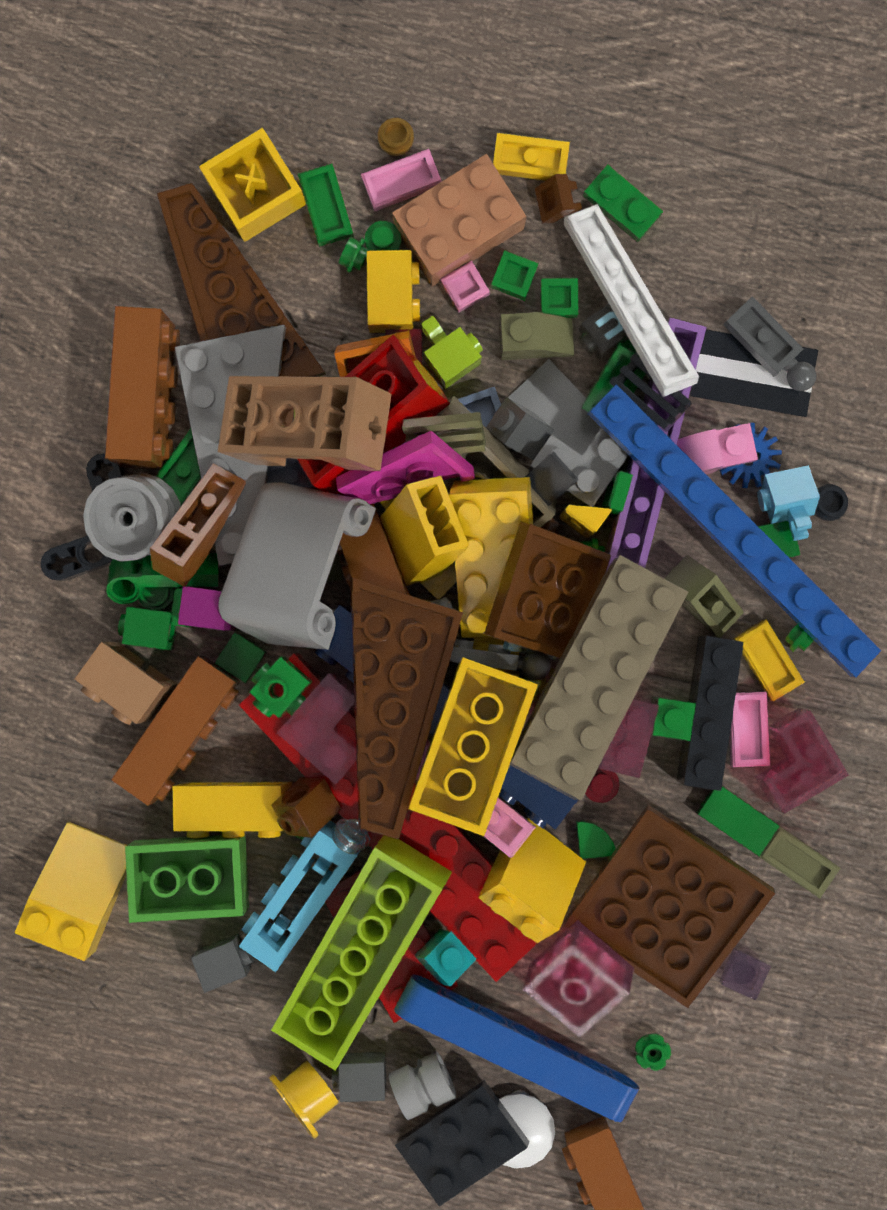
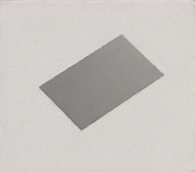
[501,359,601,455]

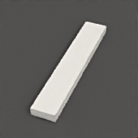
[564,204,699,397]

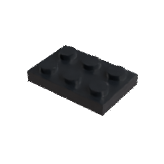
[395,1080,530,1207]

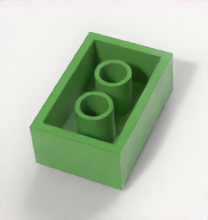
[125,835,249,923]

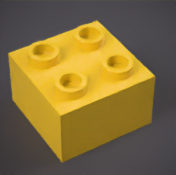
[199,128,306,242]

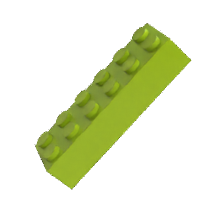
[271,835,452,1071]

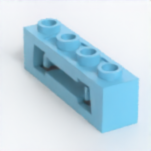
[239,820,364,972]

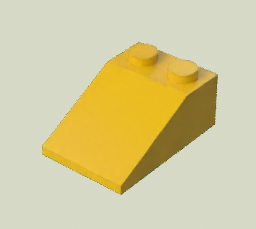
[14,822,127,961]

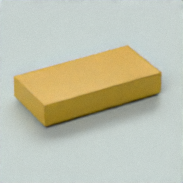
[733,619,805,701]

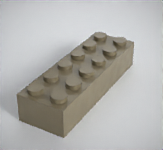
[510,555,688,800]

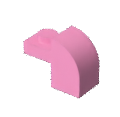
[677,423,758,474]

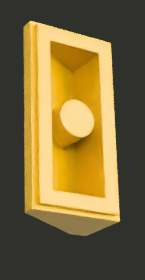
[559,505,612,538]

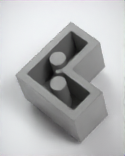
[528,428,628,507]

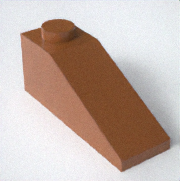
[150,463,246,587]

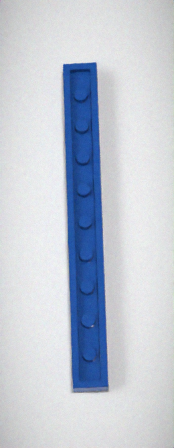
[587,384,881,678]

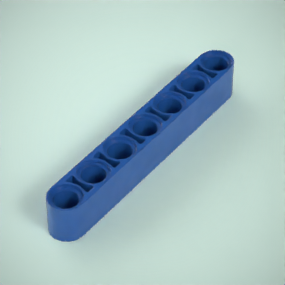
[394,974,639,1122]

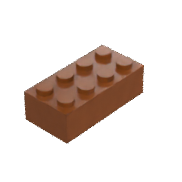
[105,306,180,470]

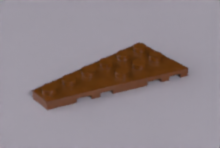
[157,183,326,377]
[350,578,463,839]

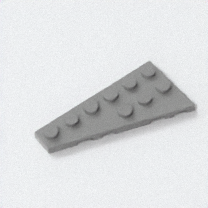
[175,325,286,566]

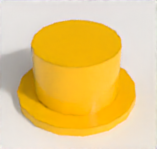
[268,1060,338,1139]

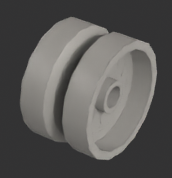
[83,473,181,561]

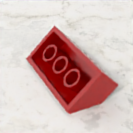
[298,334,450,495]

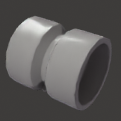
[389,1051,456,1120]

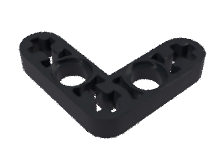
[40,453,125,581]

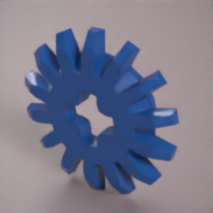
[719,423,782,489]

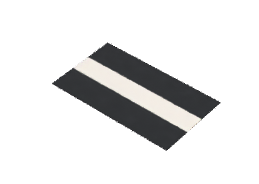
[690,329,819,417]

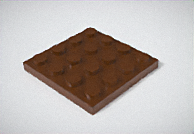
[564,805,775,1008]

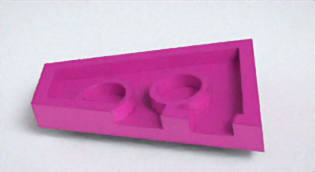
[336,431,475,504]

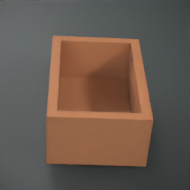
[392,154,526,287]

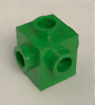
[249,656,313,718]

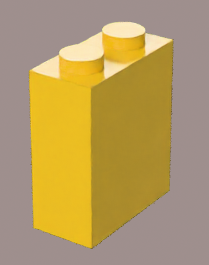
[380,476,469,586]
[478,818,586,943]

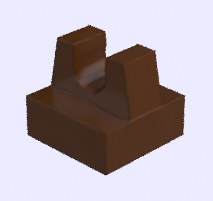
[535,174,582,224]

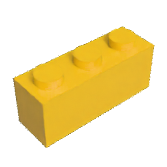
[172,782,292,838]

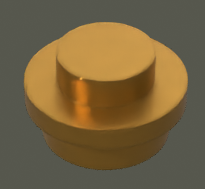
[378,118,414,156]

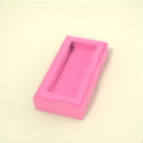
[361,149,442,212]
[729,692,770,767]

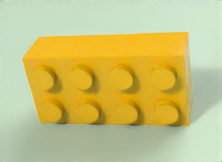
[449,477,533,638]
[408,657,538,836]

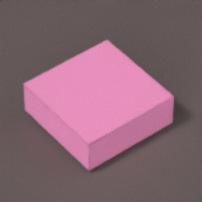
[440,261,490,313]

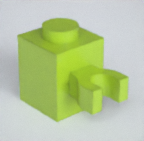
[421,316,483,389]

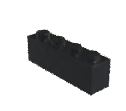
[676,636,744,791]

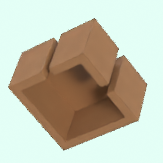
[74,642,178,725]

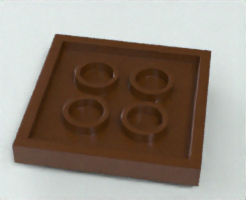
[484,521,611,658]

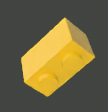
[367,250,420,333]

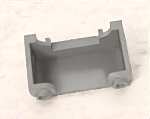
[218,482,376,650]

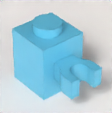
[757,465,820,541]

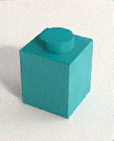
[414,929,476,987]

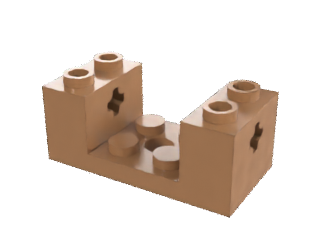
[218,376,391,471]

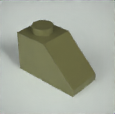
[499,312,574,360]
[665,555,744,638]

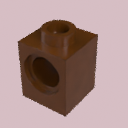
[271,777,341,838]

